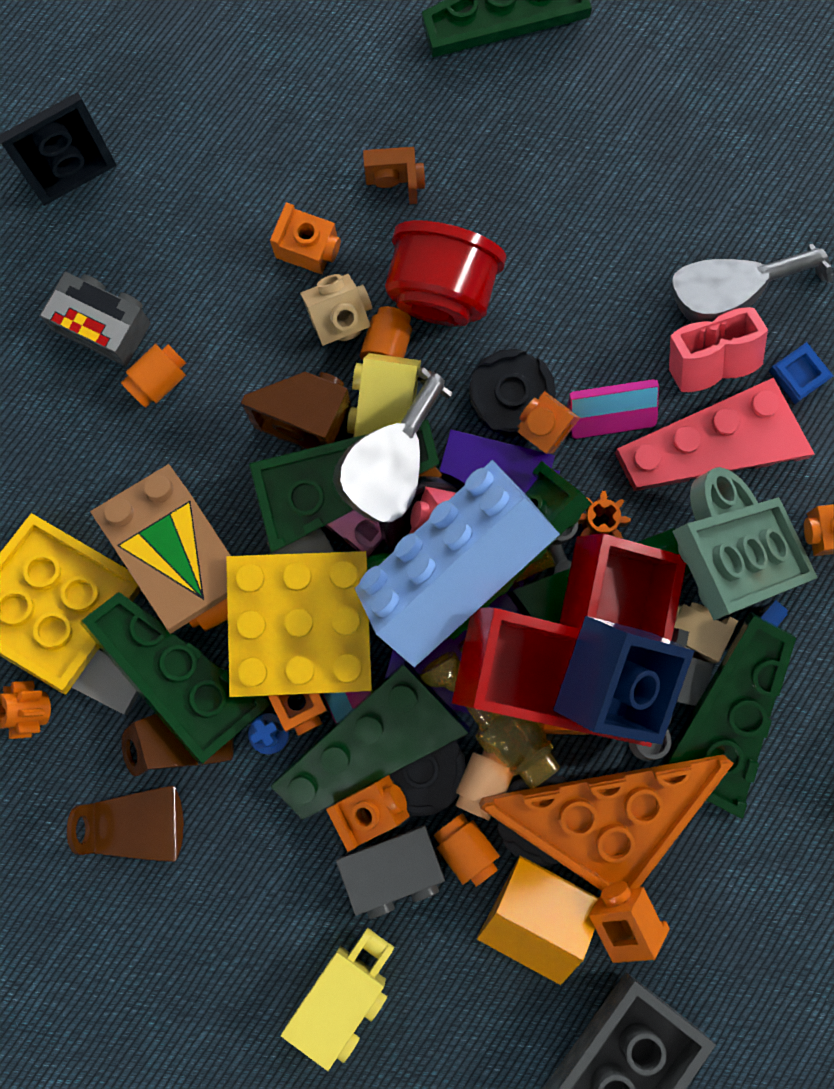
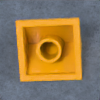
[477,855,599,985]

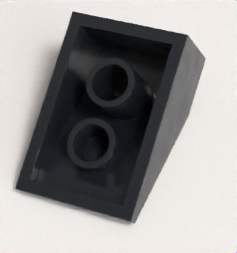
[0,92,117,206]

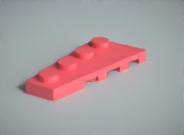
[615,377,814,491]

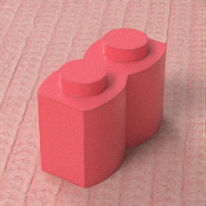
[669,307,768,392]

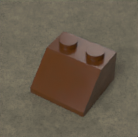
[241,371,352,449]

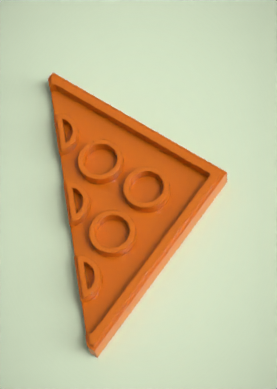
[479,755,734,891]

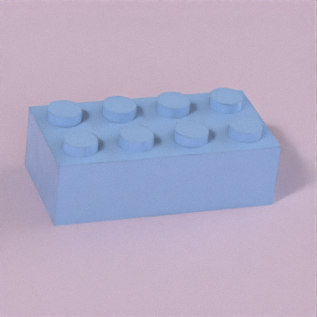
[355,460,560,668]

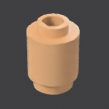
[455,747,515,821]

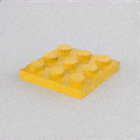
[0,513,141,695]
[226,551,372,697]

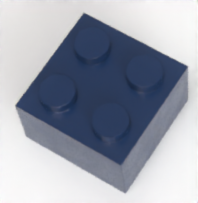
[553,616,694,745]

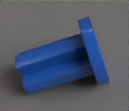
[248,713,290,754]

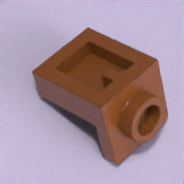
[363,147,425,204]

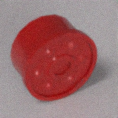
[385,220,507,327]

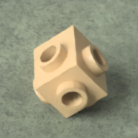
[300,274,373,346]

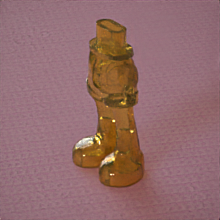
[419,638,560,789]

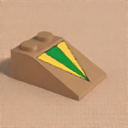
[90,464,231,634]

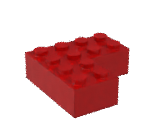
[451,533,686,747]

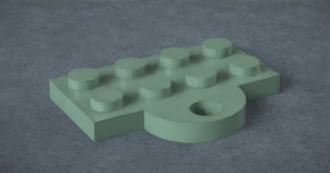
[672,467,818,620]

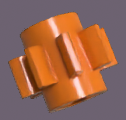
[578,491,631,538]
[0,681,51,739]

